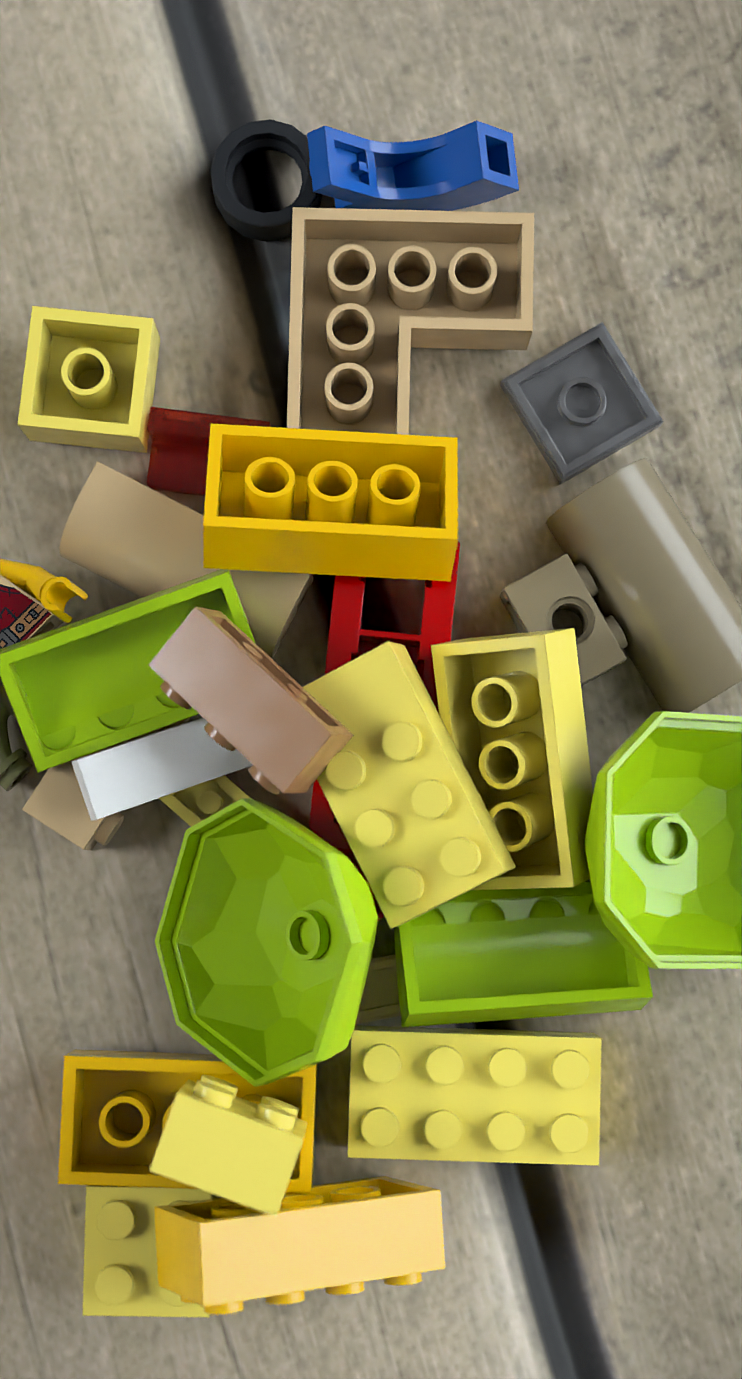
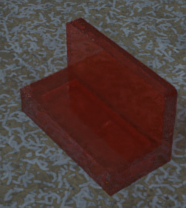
[146,406,271,496]

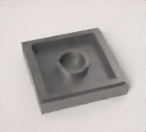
[500,322,664,485]

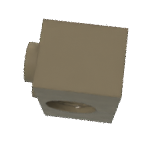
[499,554,628,686]

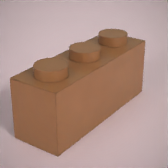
[149,606,353,794]

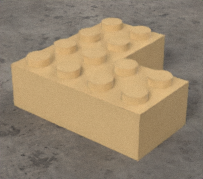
[287,207,534,435]

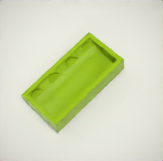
[0,569,256,772]
[394,882,653,1028]

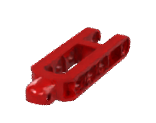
[309,541,460,921]

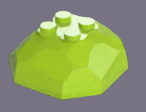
[584,711,742,969]
[155,798,378,1087]

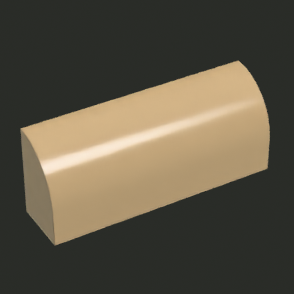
[59,461,314,659]

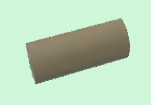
[546,458,742,713]

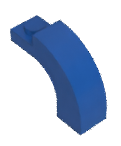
[307,120,519,211]

